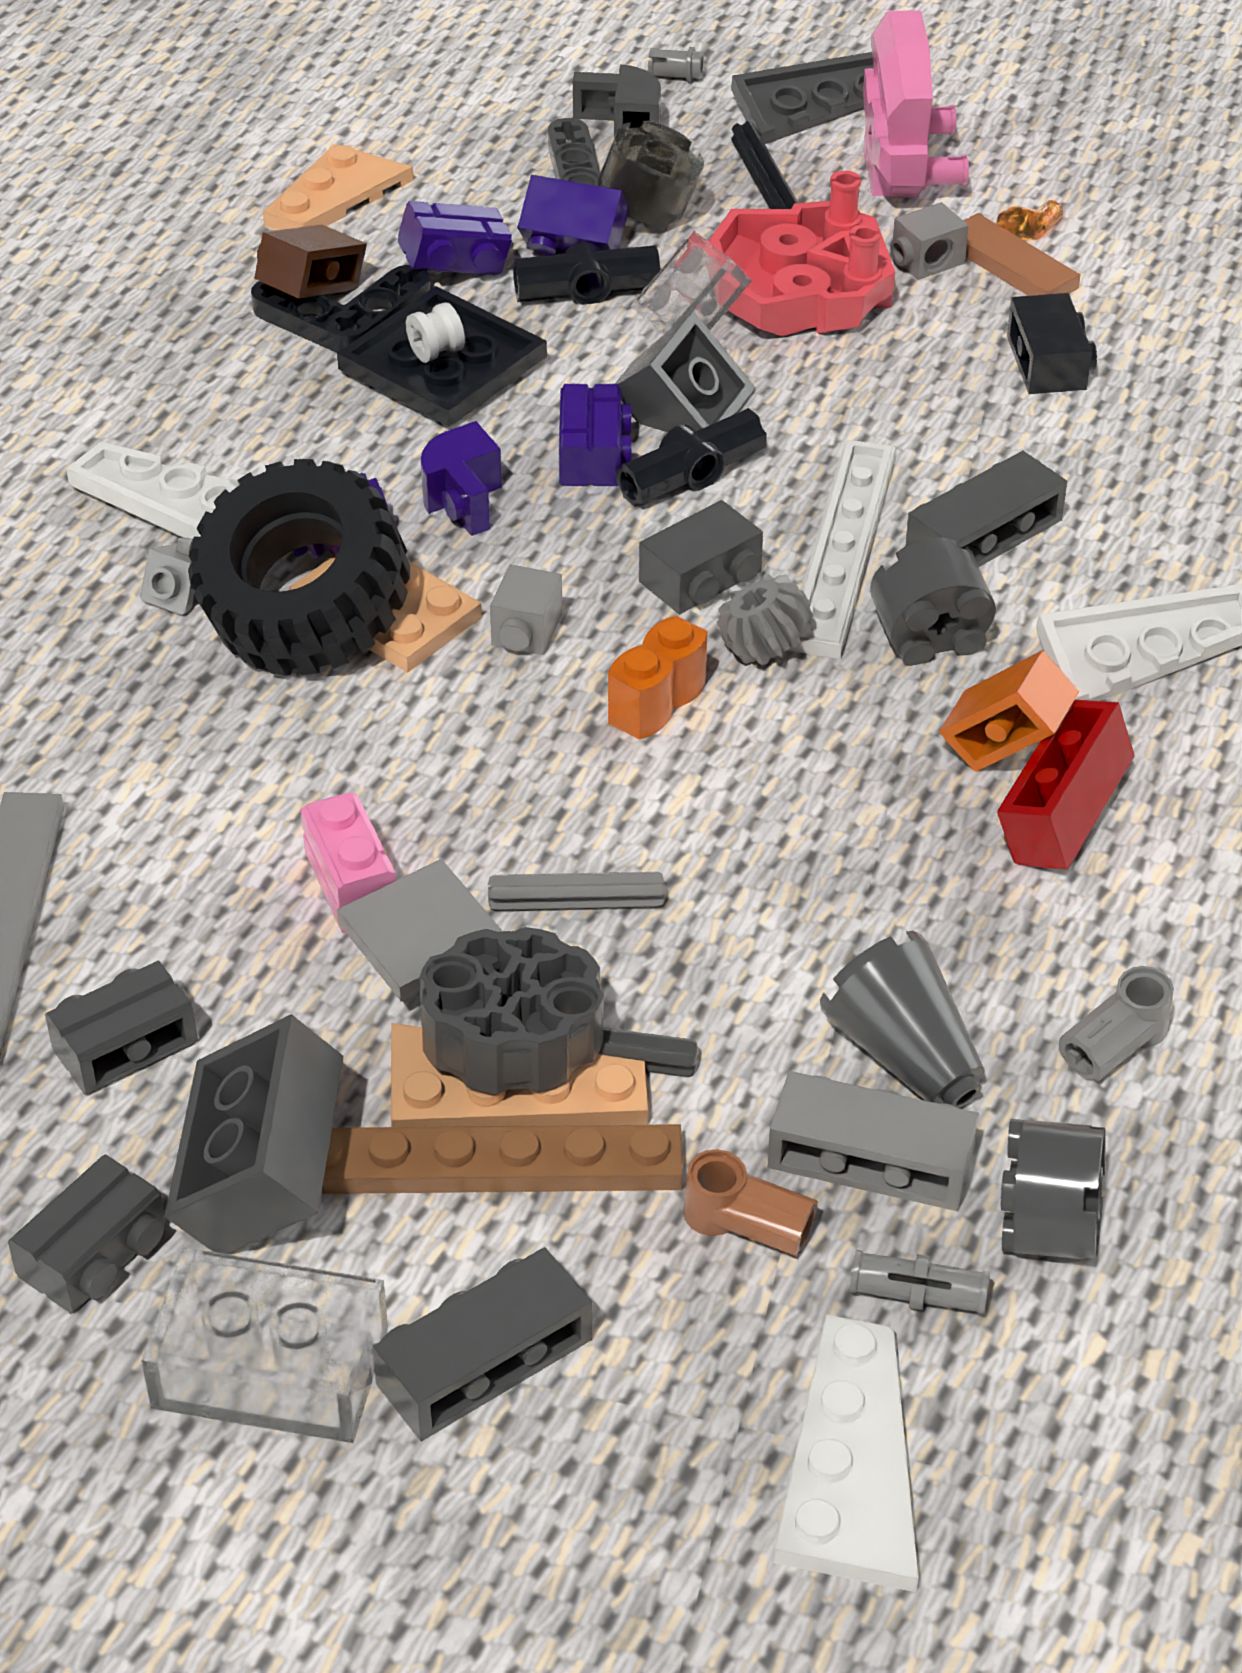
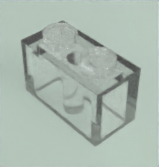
[631,230,752,335]

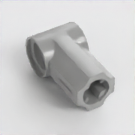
[1059,966,1174,1081]

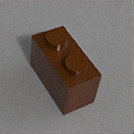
[254,225,367,298]

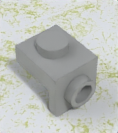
[140,538,195,615]

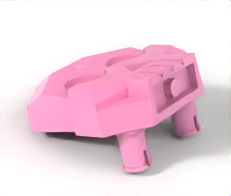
[863,10,969,198]

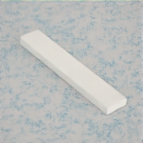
[787,440,895,659]

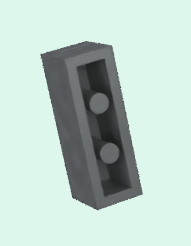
[905,450,1068,567]
[372,1247,592,1442]

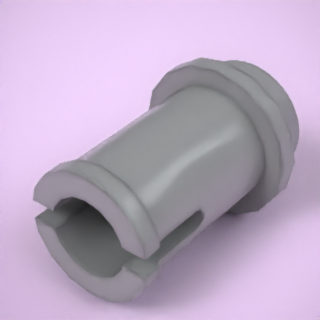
[648,47,704,82]

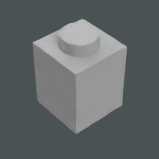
[490,564,562,655]

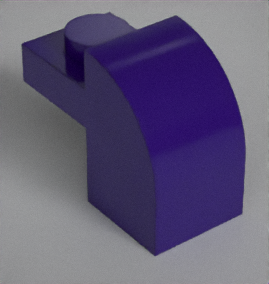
[421,421,502,536]

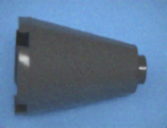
[820,930,985,1108]

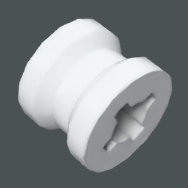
[406,302,465,363]

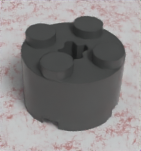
[870,537,996,666]
[1000,1119,1106,1259]

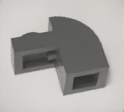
[572,64,661,143]

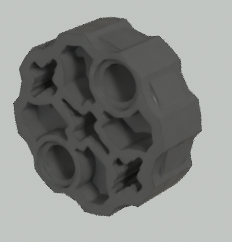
[420,927,604,1094]

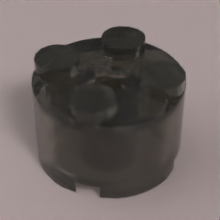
[598,121,704,232]

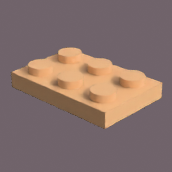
[289,554,482,673]

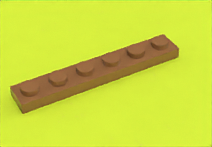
[322,1124,683,1194]

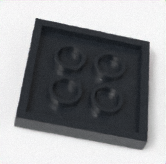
[337,286,547,427]

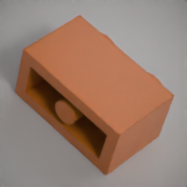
[938,650,1080,772]

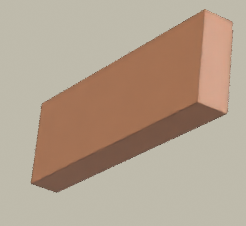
[963,213,1081,296]

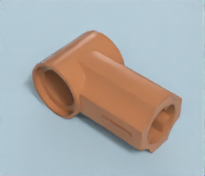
[683,1149,818,1256]

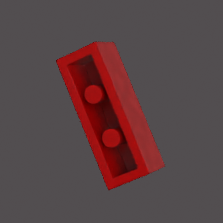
[997,700,1135,870]

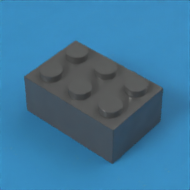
[164,1014,344,1256]

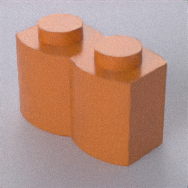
[608,615,708,740]

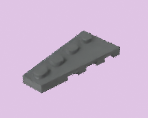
[731,52,873,144]

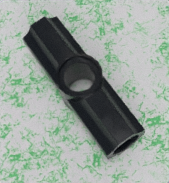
[513,242,661,305]
[616,408,767,507]

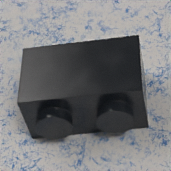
[1007,293,1097,394]

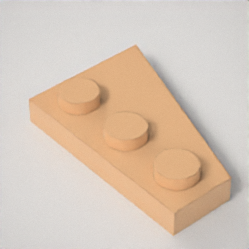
[263,144,414,230]

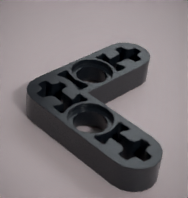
[251,265,431,353]

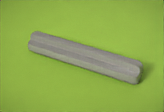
[488,872,665,911]

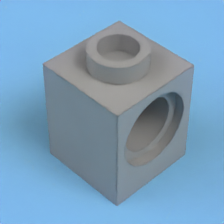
[890,202,969,280]

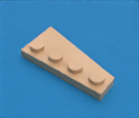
[391,1023,648,1127]

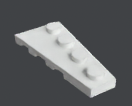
[773,1314,919,1592]

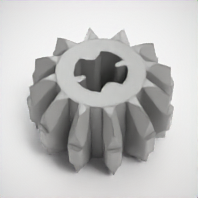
[717,574,814,665]

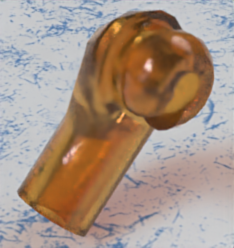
[996,200,1063,240]

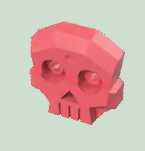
[709,171,895,336]

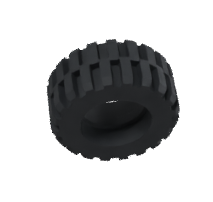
[188,459,410,676]

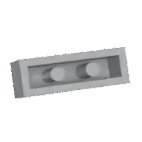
[767,1071,979,1212]

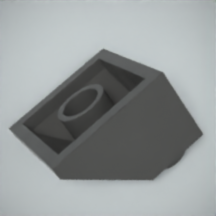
[615,311,755,432]

